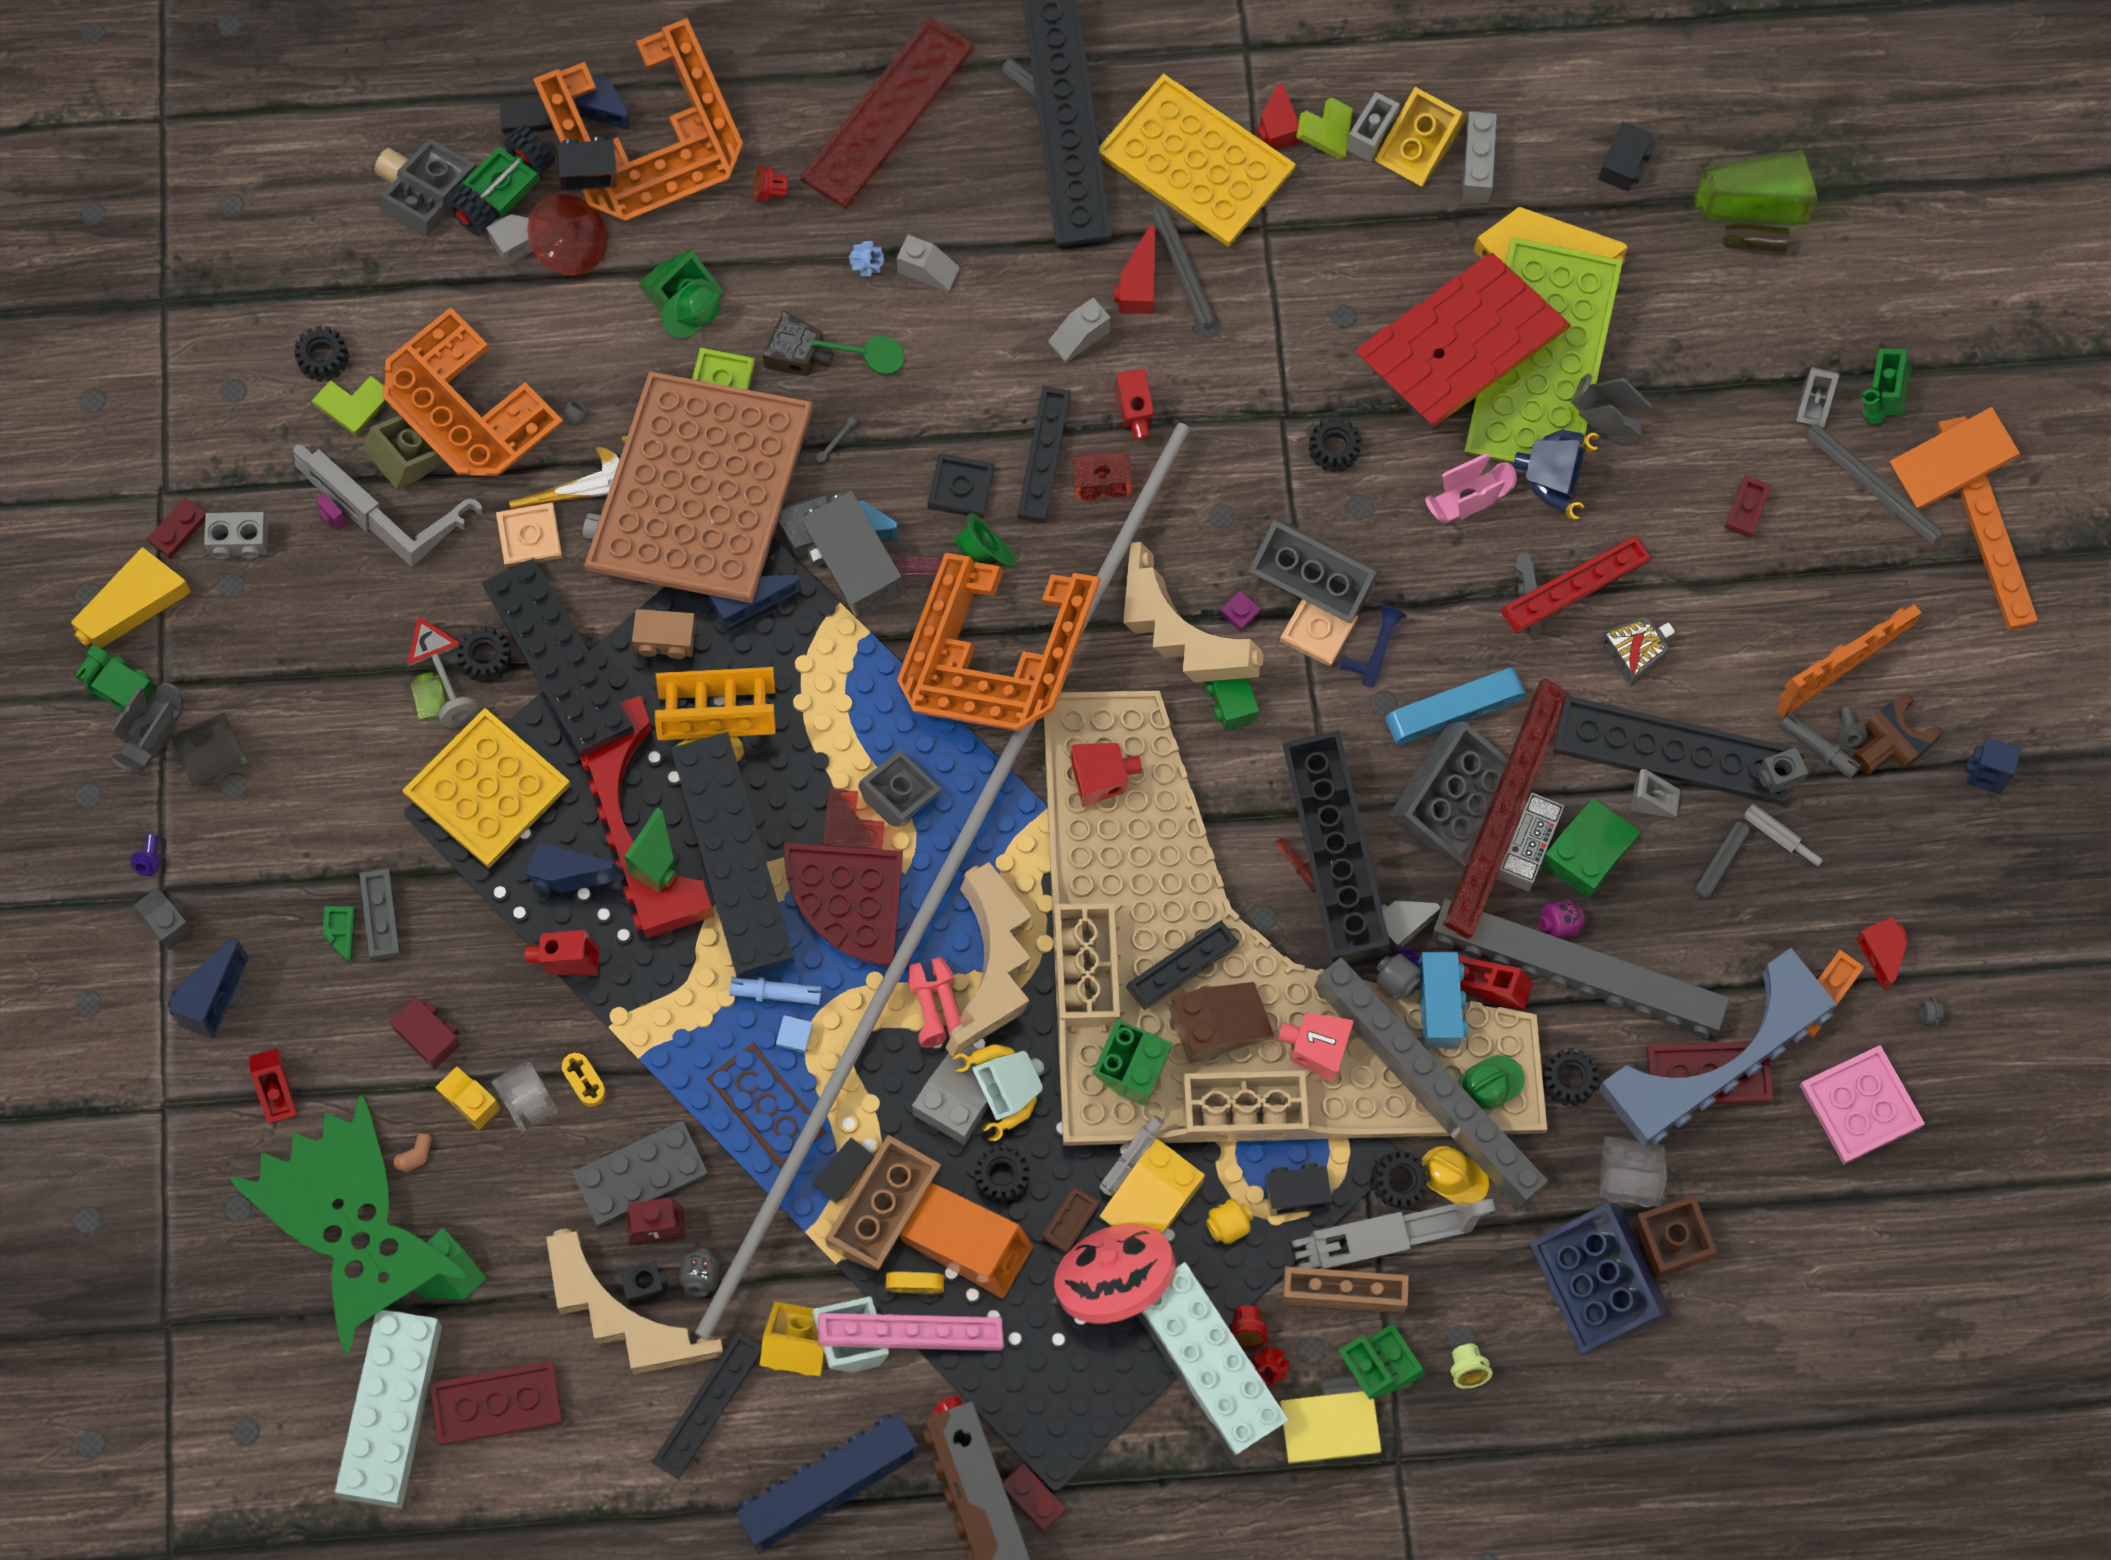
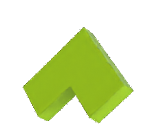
[1297,97,1353,160]
[312,376,387,436]

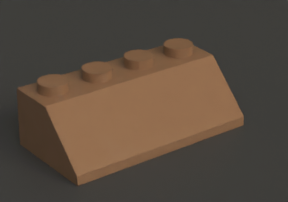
[825,1135,941,1270]

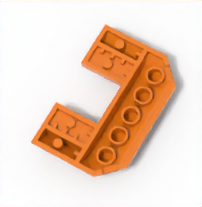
[382,307,563,476]

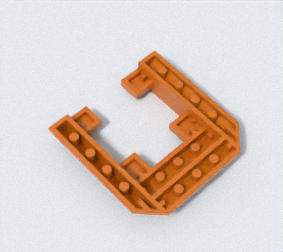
[533,18,743,221]
[897,553,1101,731]

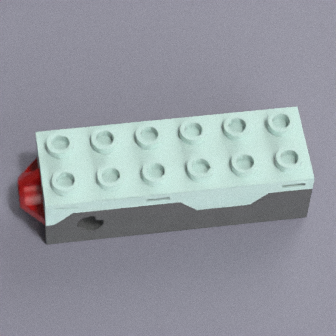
[1136,1263,1288,1459]

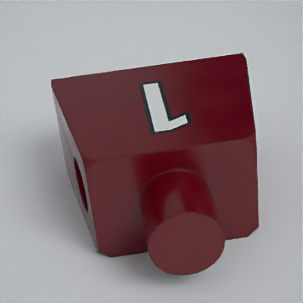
[625,1198,686,1245]

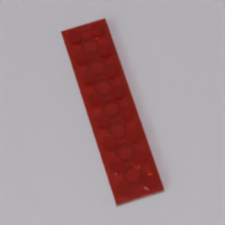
[800,17,974,210]

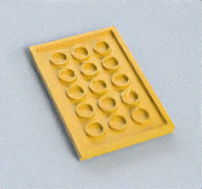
[1099,73,1296,247]

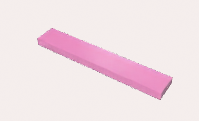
[818,1313,1003,1351]

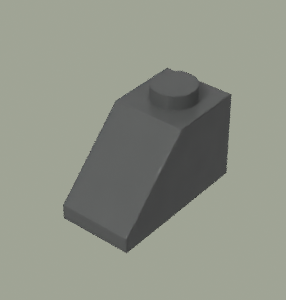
[133,888,193,950]

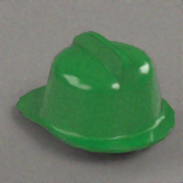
[661,279,720,338]
[954,513,1017,567]
[1458,1055,1524,1113]

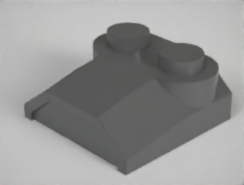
[858,749,942,827]

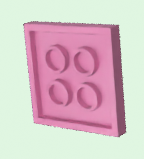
[1799,1045,1925,1165]

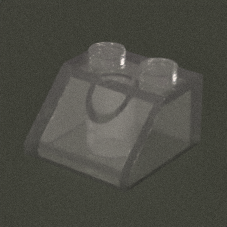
[1599,1136,1667,1207]

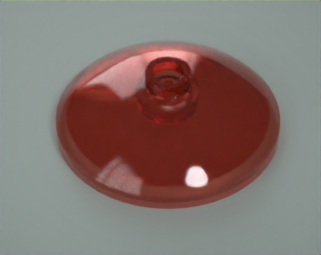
[527,193,608,275]

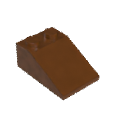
[1169,982,1274,1063]

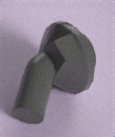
[1838,706,1867,748]

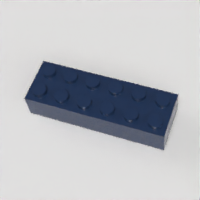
[735,1413,919,1555]

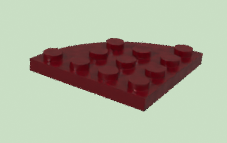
[784,843,903,967]

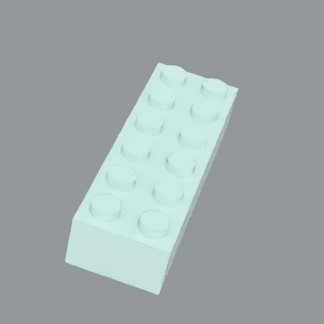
[335,1310,442,1509]

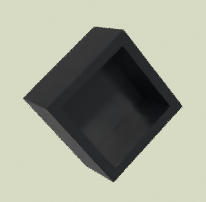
[557,137,617,192]

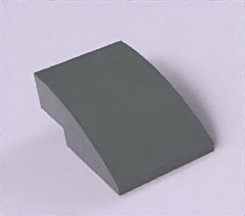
[380,138,476,236]

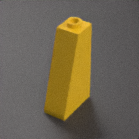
[71,547,191,648]

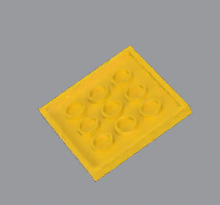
[402,708,571,868]

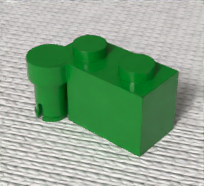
[1861,349,1912,425]
[73,645,155,711]

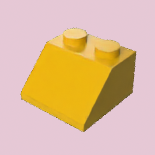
[760,1301,826,1376]

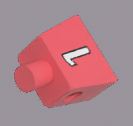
[1277,1013,1354,1082]

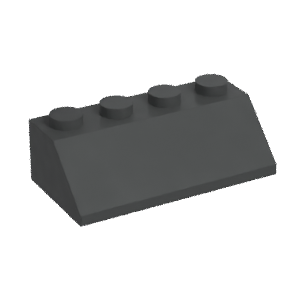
[1249,519,1381,623]

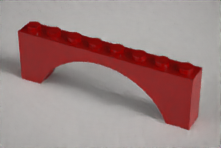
[579,696,714,939]

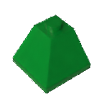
[638,250,724,312]
[624,808,677,893]

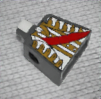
[1600,617,1676,687]

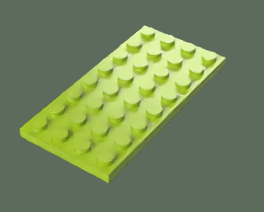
[1464,237,1623,465]

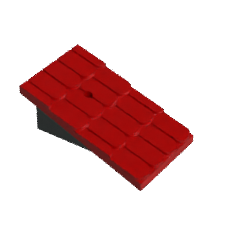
[1355,252,1571,430]

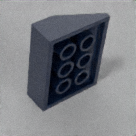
[1530,1202,1672,1354]

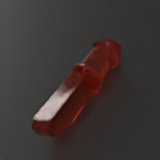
[1276,838,1316,892]

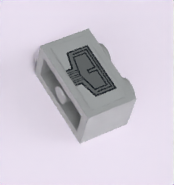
[1347,92,1400,162]

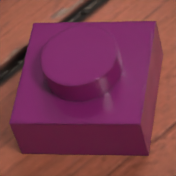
[316,493,347,531]
[1220,591,1261,632]

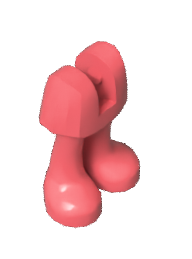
[908,957,962,1048]

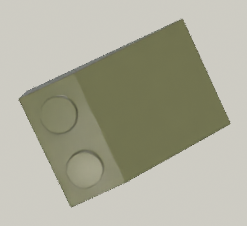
[363,415,445,489]

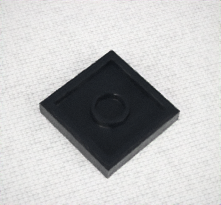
[928,453,995,519]

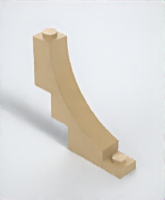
[1123,542,1263,682]
[946,862,1032,1057]
[546,1229,724,1375]

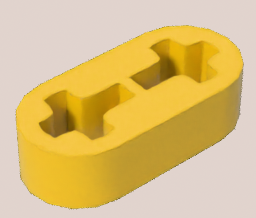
[562,1053,606,1107]
[885,1272,945,1294]

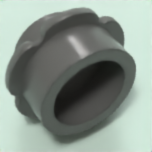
[1919,997,1944,1027]

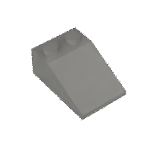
[912,1045,989,1145]

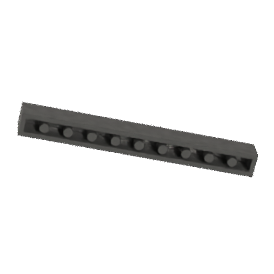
[1431,898,1729,1039]
[1314,957,1548,1210]

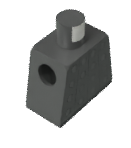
[777,493,827,566]

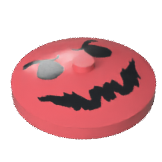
[1054,1224,1176,1323]

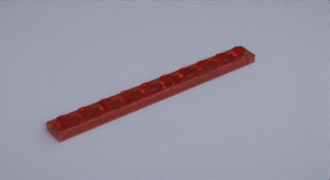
[1442,678,1569,939]

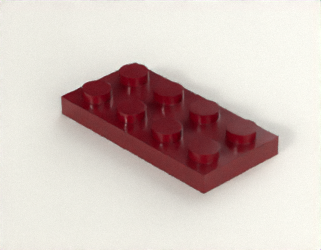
[1646,1042,1773,1105]
[429,1361,563,1446]

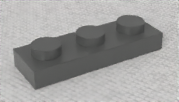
[359,868,401,960]

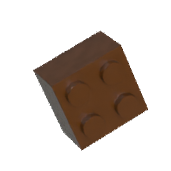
[1632,1195,1717,1279]

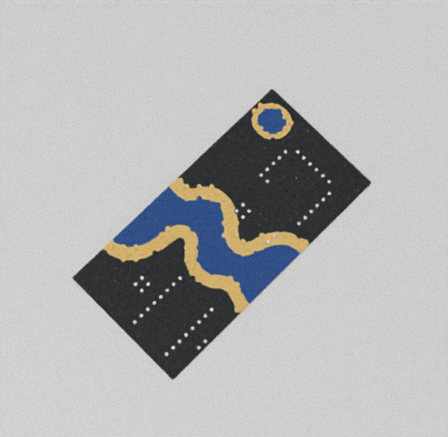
[404,537,1399,1492]

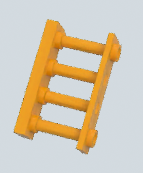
[655,667,776,741]

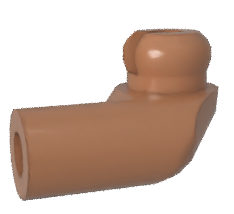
[393,1133,432,1172]

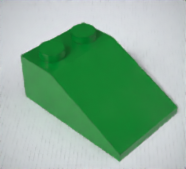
[1541,798,1641,899]

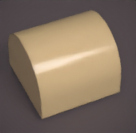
[375,148,409,183]

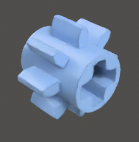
[849,241,884,276]

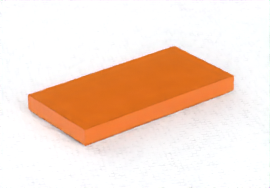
[1889,407,2020,510]

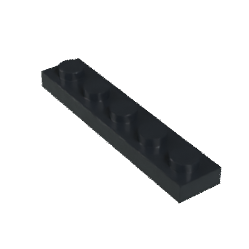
[1018,386,1071,523]
[652,1331,762,1480]

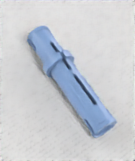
[729,977,821,1006]

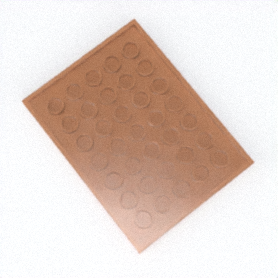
[584,371,814,603]

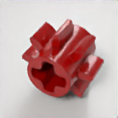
[1251,1346,1290,1386]

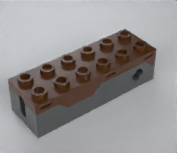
[921,1396,1030,1560]

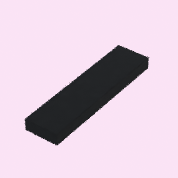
[1126,920,1240,1010]

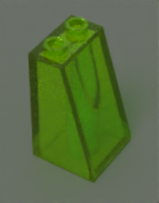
[1694,149,1818,225]

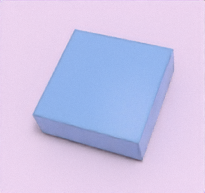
[776,1016,813,1053]

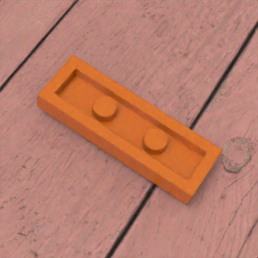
[1808,950,1864,1038]

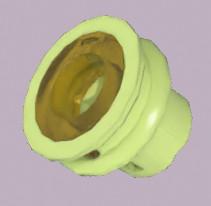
[1450,1344,1493,1389]

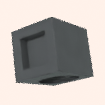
[1758,747,1808,795]

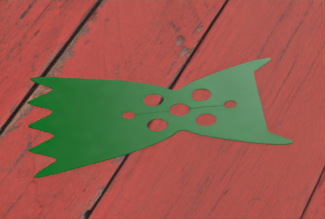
[230,1095,466,1354]

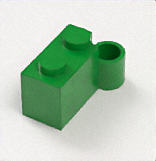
[1203,678,1259,731]

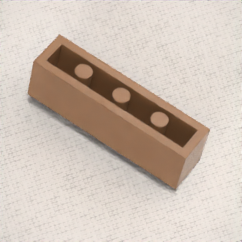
[1282,1267,1409,1314]

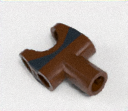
[1853,694,1943,774]

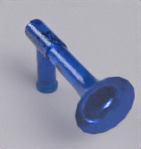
[1340,606,1407,688]

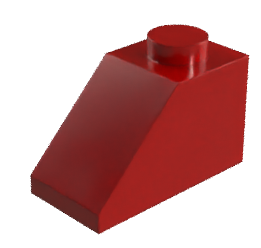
[1257,83,1300,150]
[1856,917,1907,991]
[249,1048,297,1124]

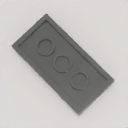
[572,1120,709,1228]

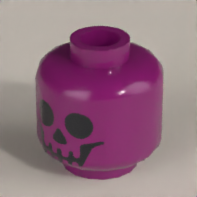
[1538,899,1585,939]

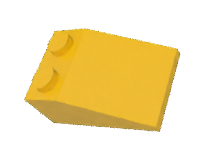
[1374,87,1468,187]
[1100,1138,1205,1234]

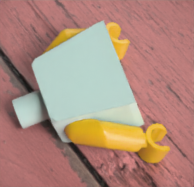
[951,1044,1044,1141]

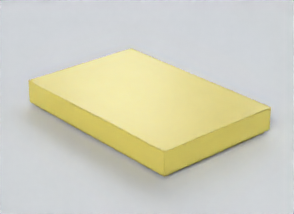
[1280,1391,1381,1464]

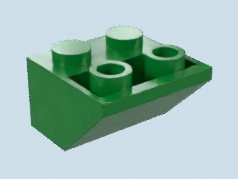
[1092,1019,1172,1107]

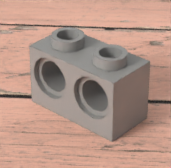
[204,512,269,559]

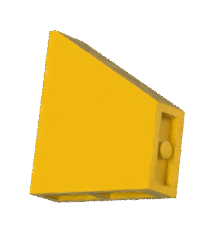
[1474,207,1627,264]

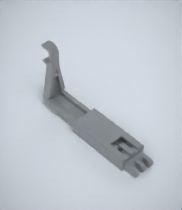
[294,445,482,567]
[1292,1199,1496,1269]

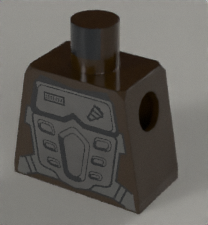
[762,310,834,376]

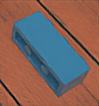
[1418,952,1468,1048]

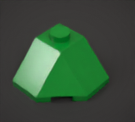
[413,1228,488,1300]

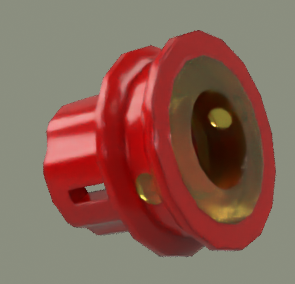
[753,165,787,203]
[1228,1305,1268,1349]

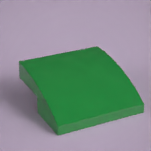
[1338,1323,1426,1399]

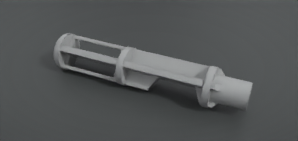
[1099,1116,1164,1196]

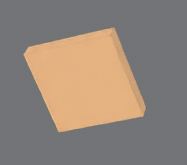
[496,502,562,568]
[1279,599,1358,667]

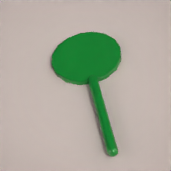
[812,336,904,375]

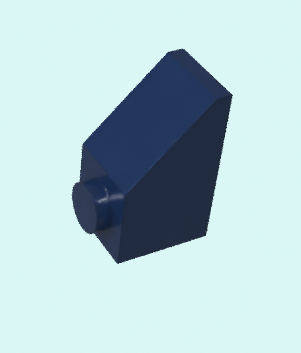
[574,75,630,130]

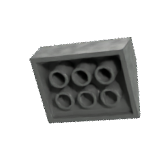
[1388,722,1527,869]

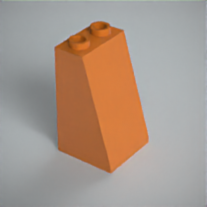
[899,1182,1034,1299]

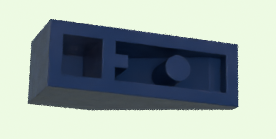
[708,574,802,629]
[525,842,626,893]

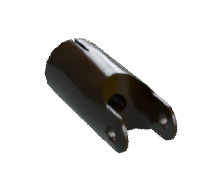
[1722,224,1789,253]

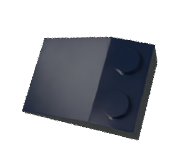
[168,938,249,1039]

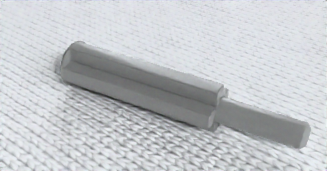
[1743,803,1823,866]

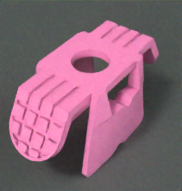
[1425,453,1517,524]

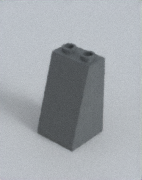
[801,490,907,620]

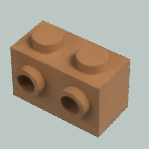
[632,609,696,659]

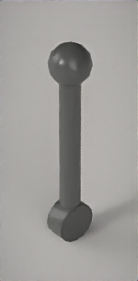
[815,417,857,464]

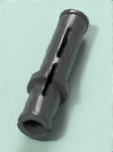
[1779,712,1861,779]

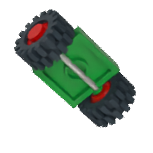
[444,125,555,236]

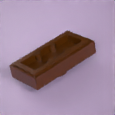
[1041,1186,1100,1254]

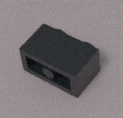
[1598,122,1654,192]
[1264,1163,1332,1216]

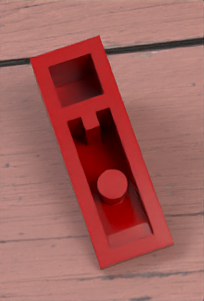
[1114,226,1155,314]
[1458,956,1534,1010]

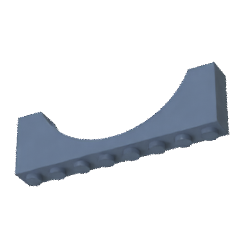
[1599,948,1837,1147]

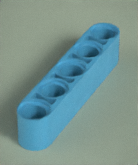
[1384,668,1527,746]

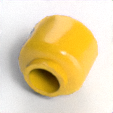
[1206,1199,1253,1244]

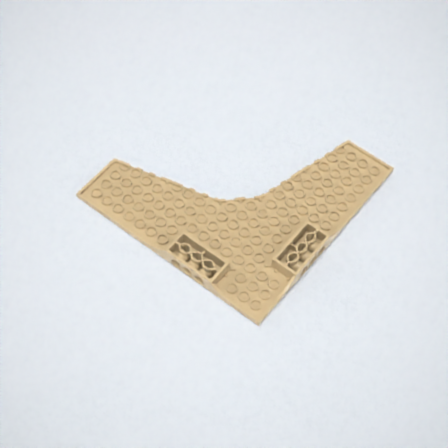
[1043,691,1547,1146]

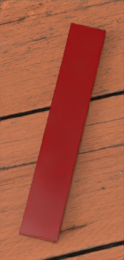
[1500,535,1652,634]

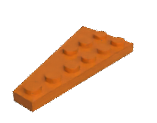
[1776,604,1922,718]

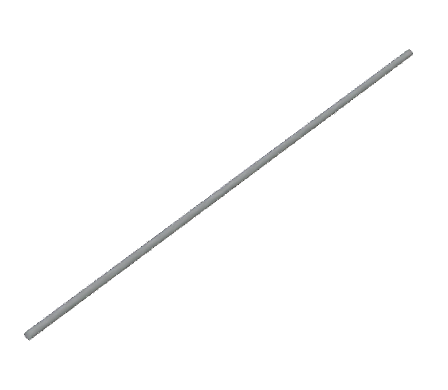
[695,423,1190,1340]

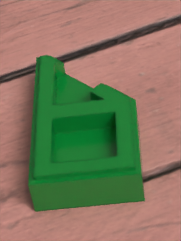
[322,906,356,962]

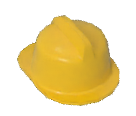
[1421,1146,1489,1204]

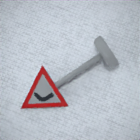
[407,616,480,728]

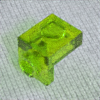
[411,672,446,719]

